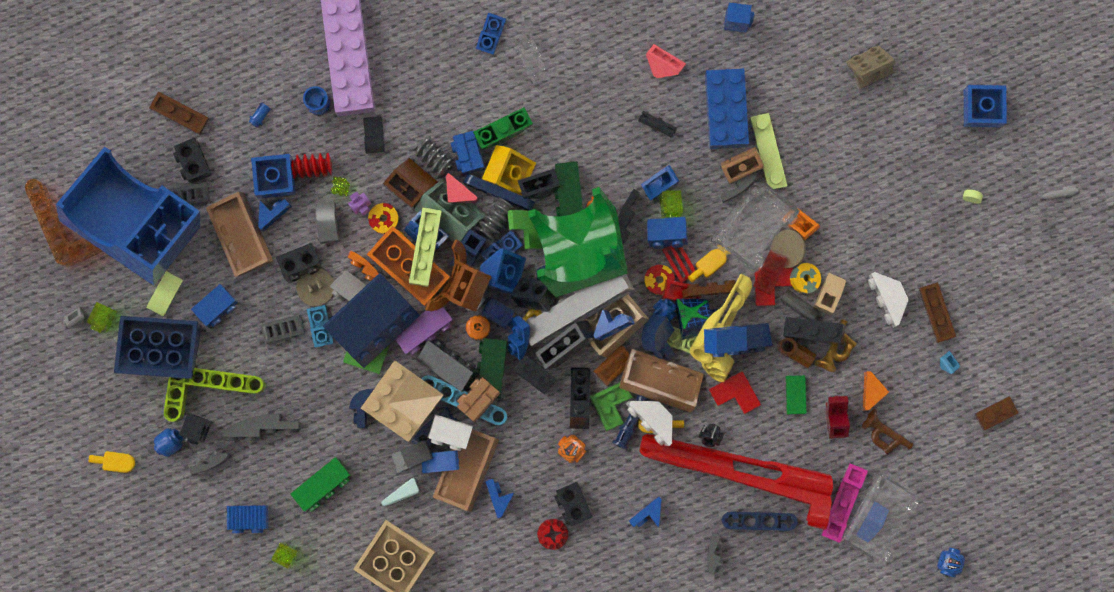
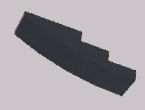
[618,189,640,245]

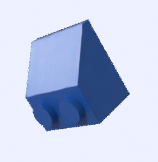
[480,248,526,294]

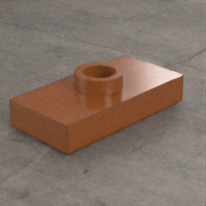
[593,345,629,386]

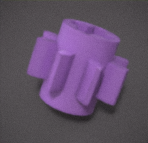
[348,191,372,215]

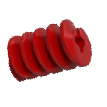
[292,153,332,179]

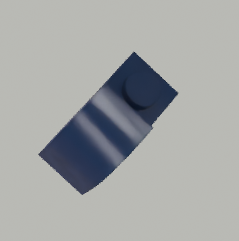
[449,229,486,267]
[641,314,675,360]
[349,389,374,429]

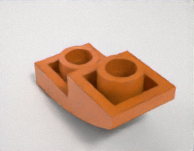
[348,251,379,281]

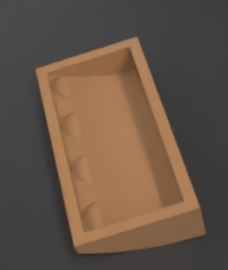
[206,192,273,277]
[619,349,703,413]
[433,429,499,512]

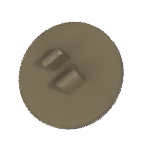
[771,230,806,268]
[296,269,334,306]

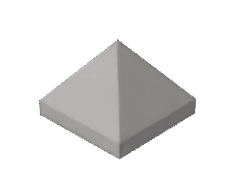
[64,307,85,328]

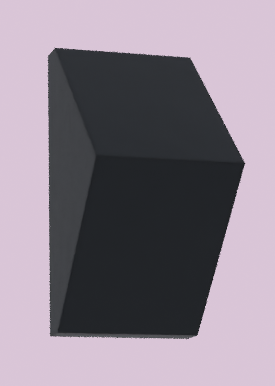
[518,169,560,199]

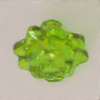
[330,176,350,197]

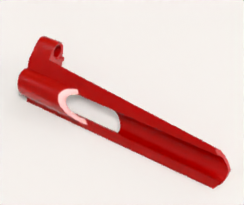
[639,434,833,530]

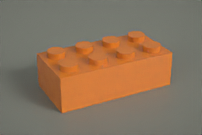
[367,226,450,306]

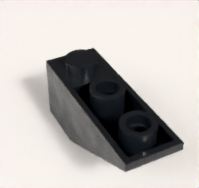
[570,367,590,429]

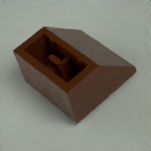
[383,158,438,211]

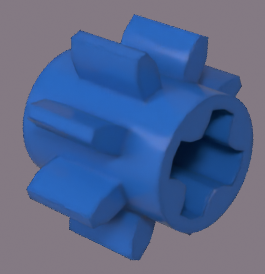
[653,298,677,321]

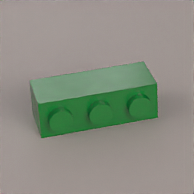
[290,457,352,512]

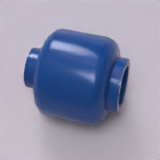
[154,428,183,457]

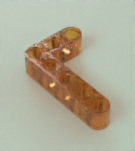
[25,179,103,267]

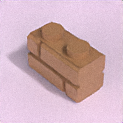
[721,146,764,184]
[457,377,501,422]

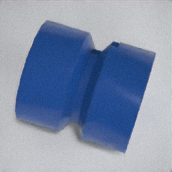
[303,86,331,115]

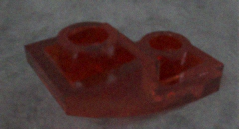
[753,249,788,294]

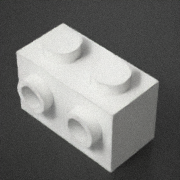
[428,414,473,451]

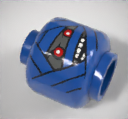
[937,547,965,578]

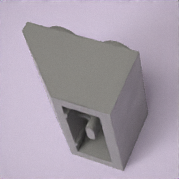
[330,271,366,302]

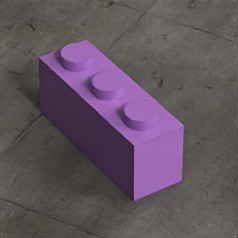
[395,307,453,355]

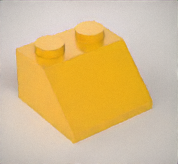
[482,145,536,196]

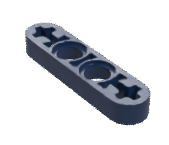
[463,174,535,211]
[721,512,798,531]

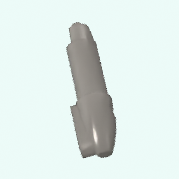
[1042,185,1078,199]

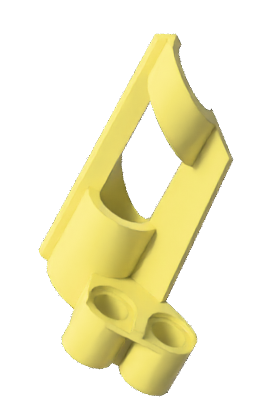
[690,274,752,382]

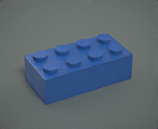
[705,68,749,149]

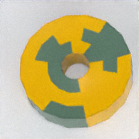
[790,263,821,294]

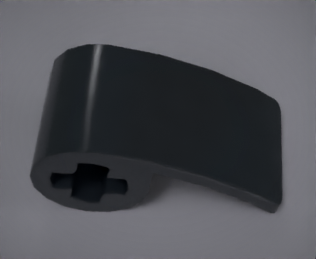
[363,116,385,154]

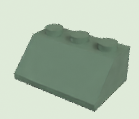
[414,179,486,243]

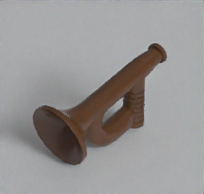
[862,409,913,455]

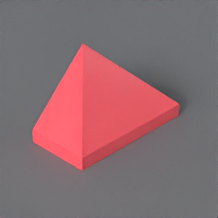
[646,44,686,78]
[446,173,478,203]

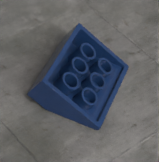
[323,273,420,368]
[114,316,201,379]

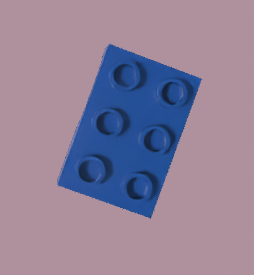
[56,146,200,286]

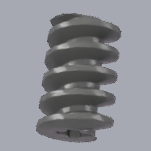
[413,136,454,179]
[476,198,515,241]

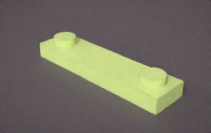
[750,113,787,191]
[409,208,442,287]

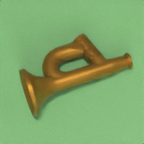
[815,319,857,372]

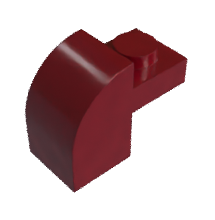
[826,396,850,439]

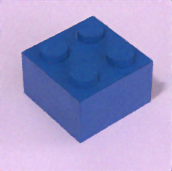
[963,85,1007,128]
[251,154,296,199]

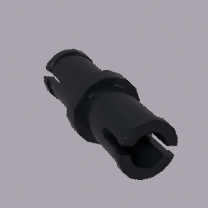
[638,111,677,138]

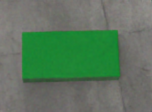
[785,375,806,415]

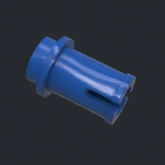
[249,103,271,128]

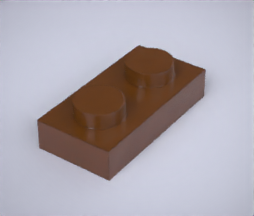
[975,396,1018,431]

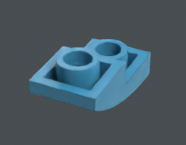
[306,304,334,347]

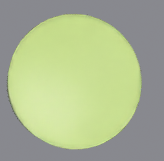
[963,190,983,204]

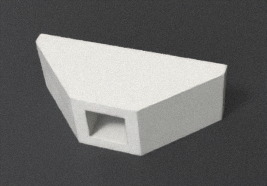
[868,272,908,327]
[626,401,672,446]

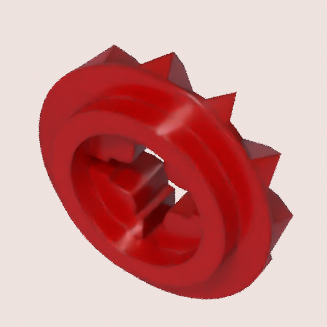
[537,519,568,550]

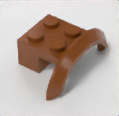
[425,239,491,312]

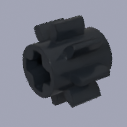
[698,424,724,447]

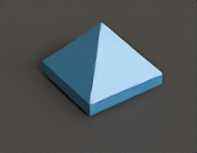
[940,351,960,374]

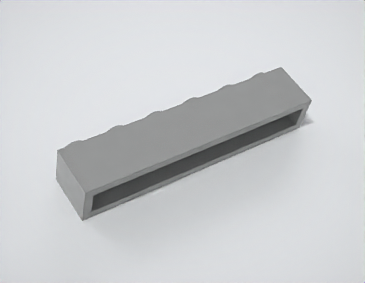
[526,274,634,348]

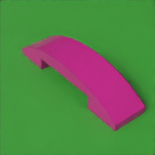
[821,463,868,543]

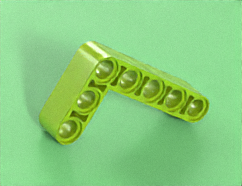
[164,368,266,422]

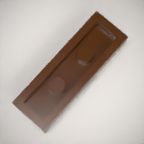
[149,91,209,135]
[682,280,738,298]
[919,282,956,343]

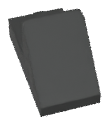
[391,440,433,472]

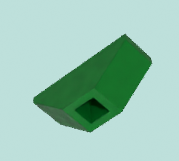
[473,107,533,149]

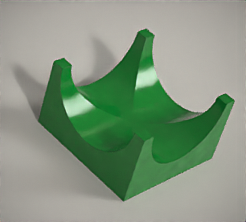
[528,187,628,297]

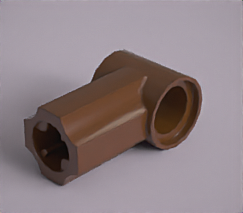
[777,338,817,369]

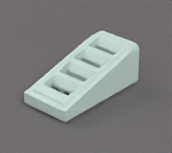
[381,478,420,506]

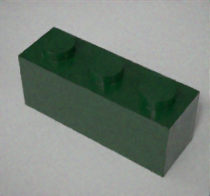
[554,161,583,216]
[477,338,507,399]

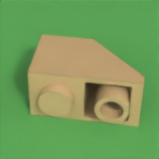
[813,273,846,315]

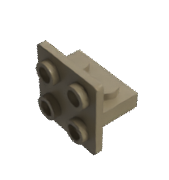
[846,46,895,89]

